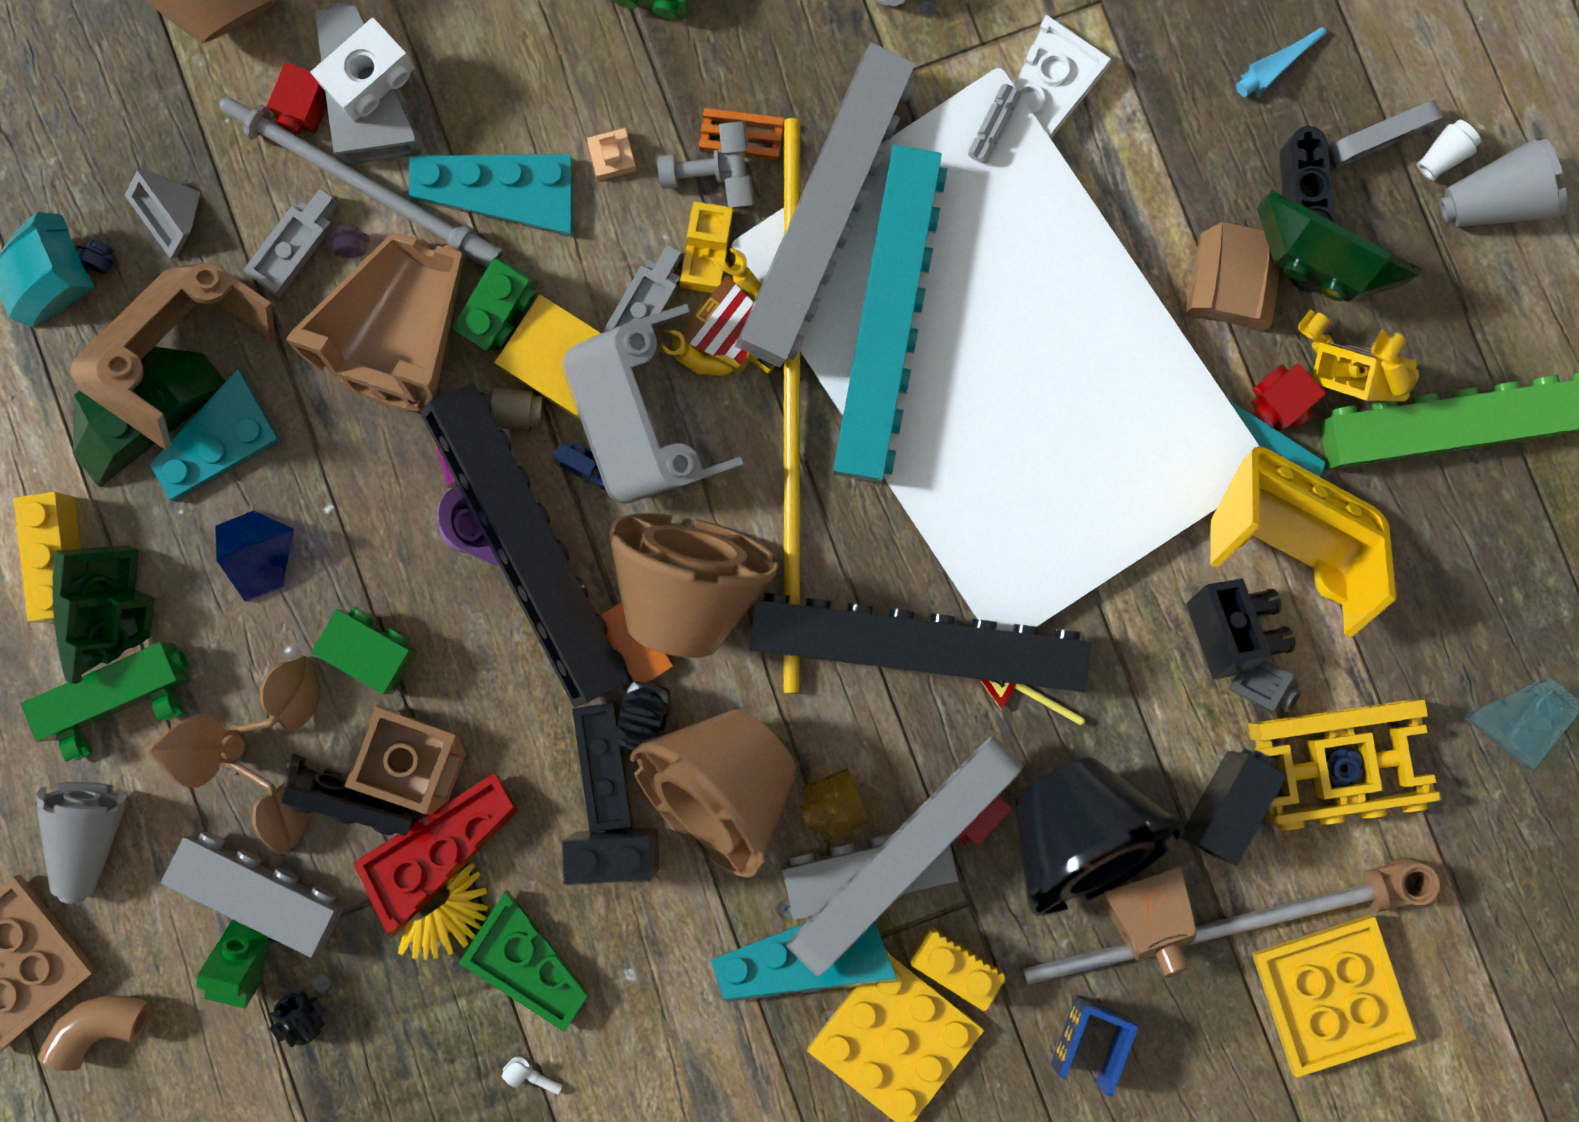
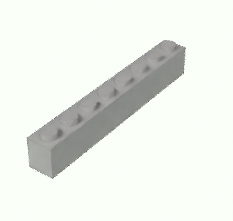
[735,42,916,367]

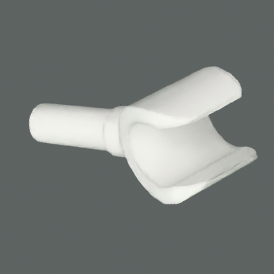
[502,1056,562,1095]

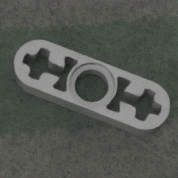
[1328,100,1444,168]

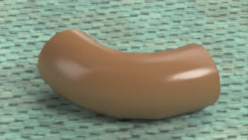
[38,994,151,1071]

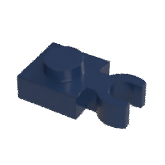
[552,442,606,492]

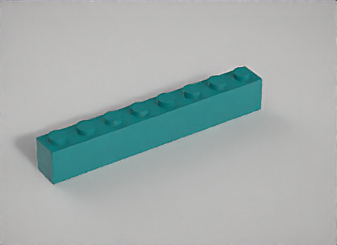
[833,145,948,484]

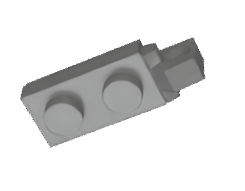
[243,189,339,298]
[602,245,683,333]

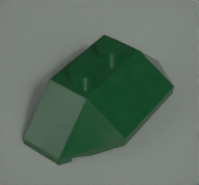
[1257,190,1422,302]
[73,346,226,487]

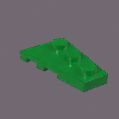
[459,890,589,1032]

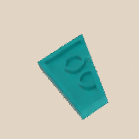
[150,369,281,502]

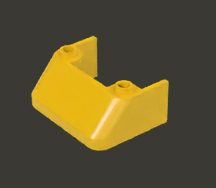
[1210,446,1396,638]

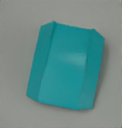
[0,212,94,328]

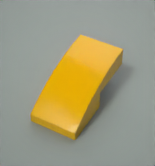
[680,201,733,293]

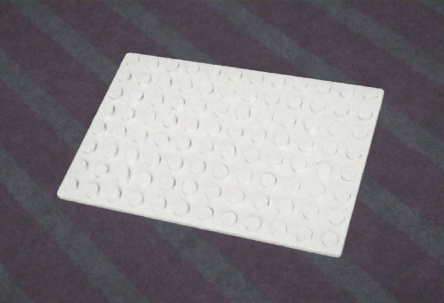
[732,68,1259,632]

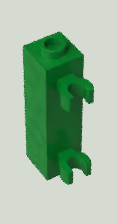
[20,642,191,762]

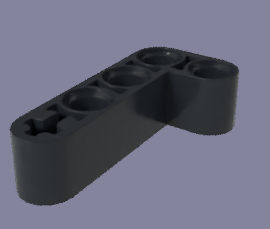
[1279,126,1335,292]

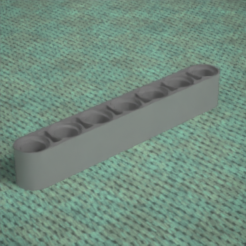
[786,735,1024,977]

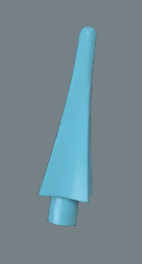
[1236,28,1327,98]

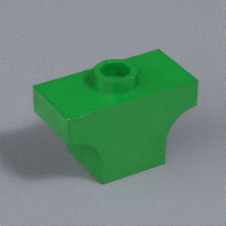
[196,920,272,1009]

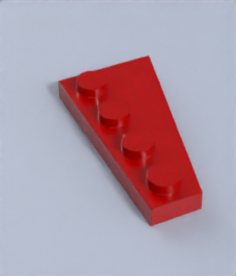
[353,773,518,937]

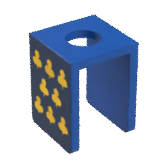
[1051,995,1139,1097]

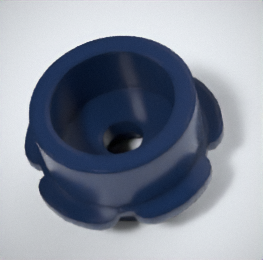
[76,239,117,275]
[1326,748,1364,787]

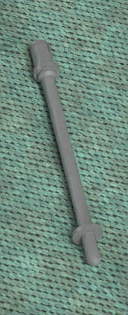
[219,97,504,269]

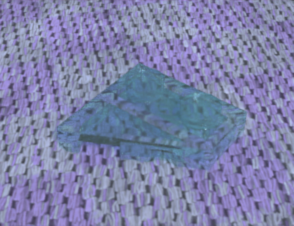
[1464,679,1579,770]

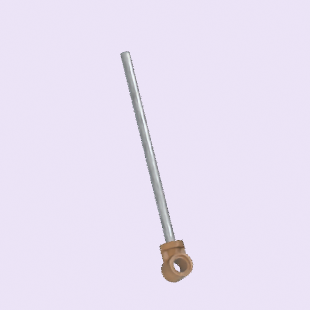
[1023,858,1440,985]

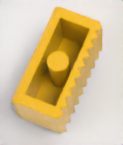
[909,925,1005,1012]

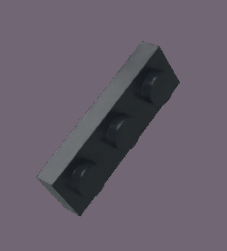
[572,702,633,833]

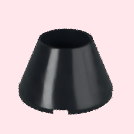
[1015,757,1184,916]

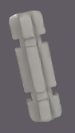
[968,84,1021,164]

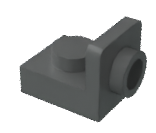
[1229,660,1301,719]

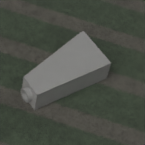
[315,3,423,165]

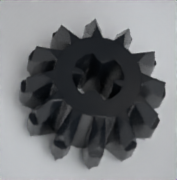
[615,681,671,751]

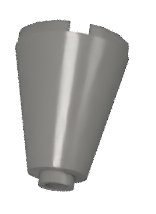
[1439,137,1567,227]
[35,782,127,904]

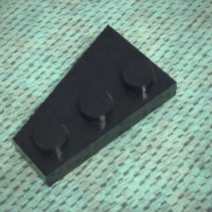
[281,753,412,836]

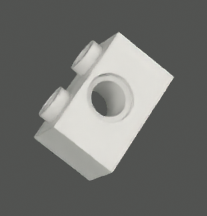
[310,17,415,122]

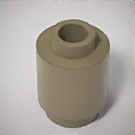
[485,386,544,431]

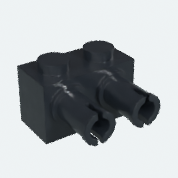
[1186,578,1296,680]

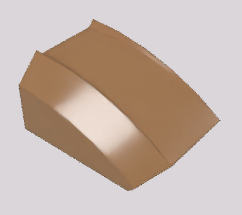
[1184,222,1280,332]
[345,704,466,815]

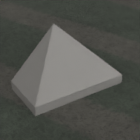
[125,168,201,259]

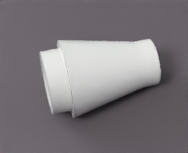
[1417,120,1481,181]

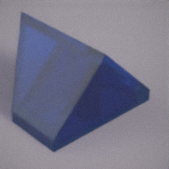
[215,510,294,602]

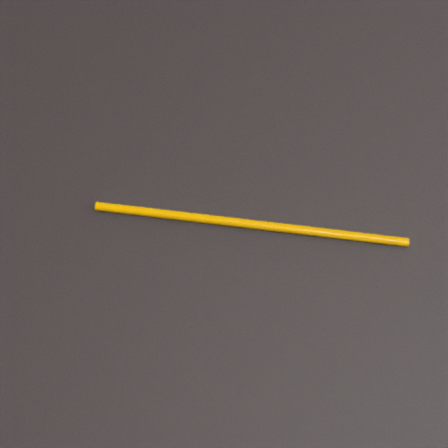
[783,118,800,693]

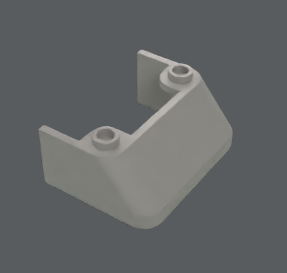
[562,304,743,504]

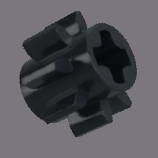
[269,992,325,1048]

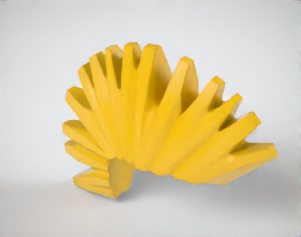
[398,863,488,960]

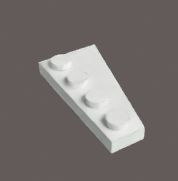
[1014,15,1111,139]

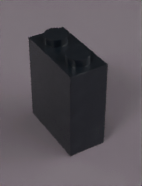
[1181,749,1287,866]
[562,828,659,885]

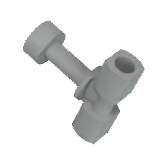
[658,121,755,207]

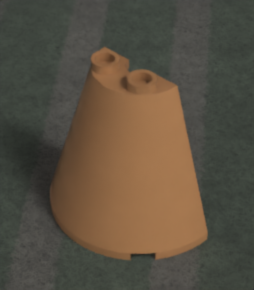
[286,232,466,411]

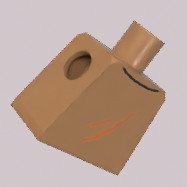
[1102,867,1197,978]

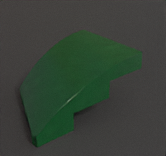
[52,546,155,684]

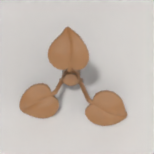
[147,655,319,853]

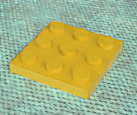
[1252,914,1417,1078]
[807,950,984,1122]

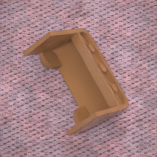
[70,264,276,450]

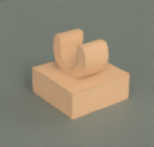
[586,128,637,181]

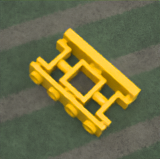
[1248,699,1441,831]

